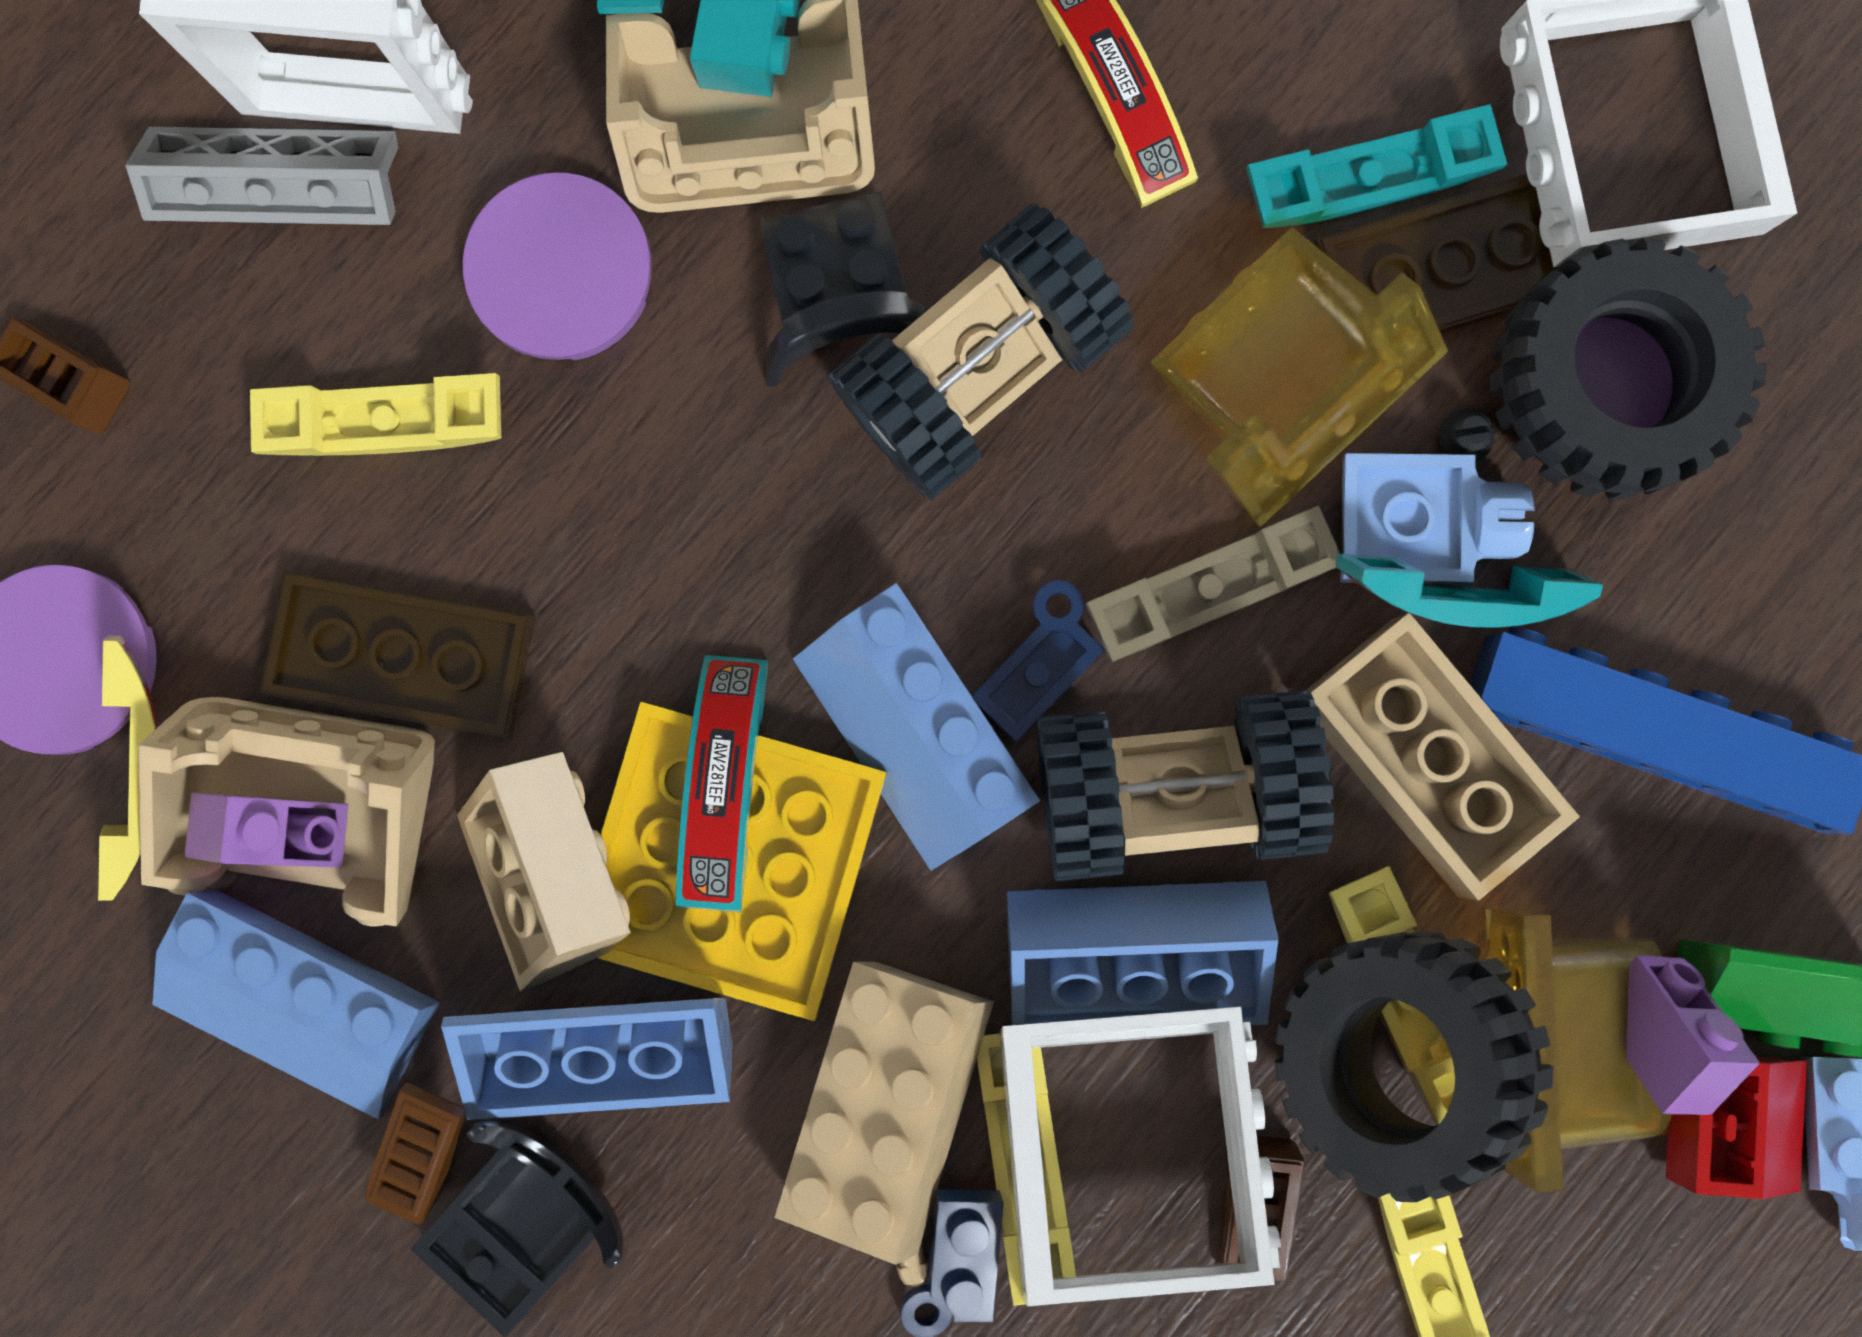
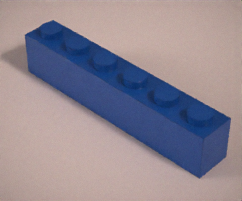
[1470,627,1862,834]

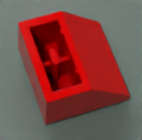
[1666,1055,1807,1199]

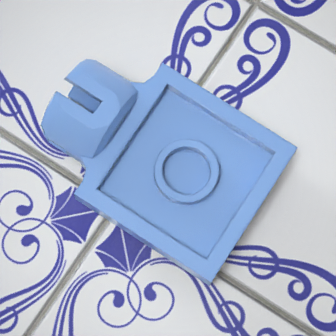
[1341,453,1535,585]
[1802,1057,1862,1251]

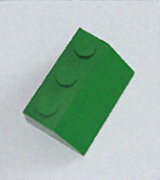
[1677,939,1862,1058]

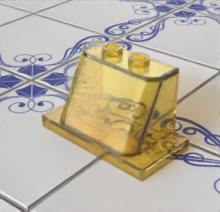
[1150,227,1448,527]
[1485,908,1671,1192]

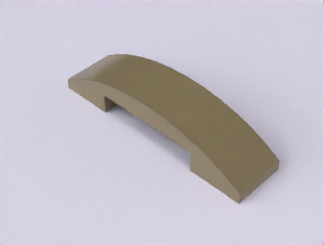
[1085,505,1340,663]

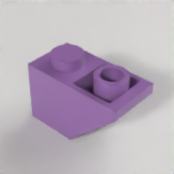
[185,792,349,868]
[1626,955,1760,1115]

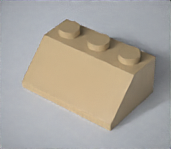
[457,752,631,992]

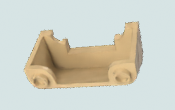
[606,0,875,213]
[138,697,435,926]

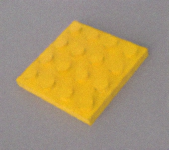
[597,702,887,1021]

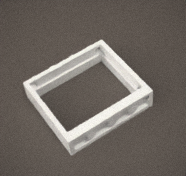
[139,0,473,134]
[1500,0,1797,267]
[999,1007,1281,1306]

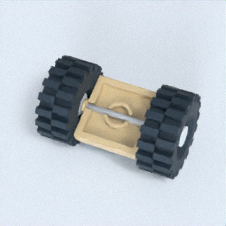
[828,203,1134,500]
[1037,690,1334,881]

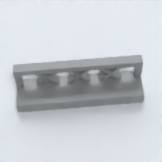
[125,127,398,225]

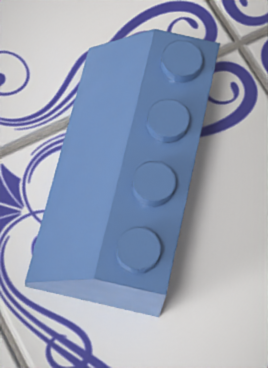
[793,583,1040,871]
[1007,881,1278,1026]
[152,889,440,1119]
[441,998,733,1120]

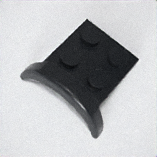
[759,191,928,387]
[411,1120,624,1337]

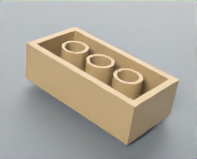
[1306,613,1580,901]
[774,962,994,1265]

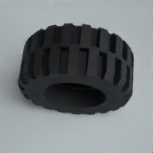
[1490,238,1767,500]
[1275,931,1553,1203]

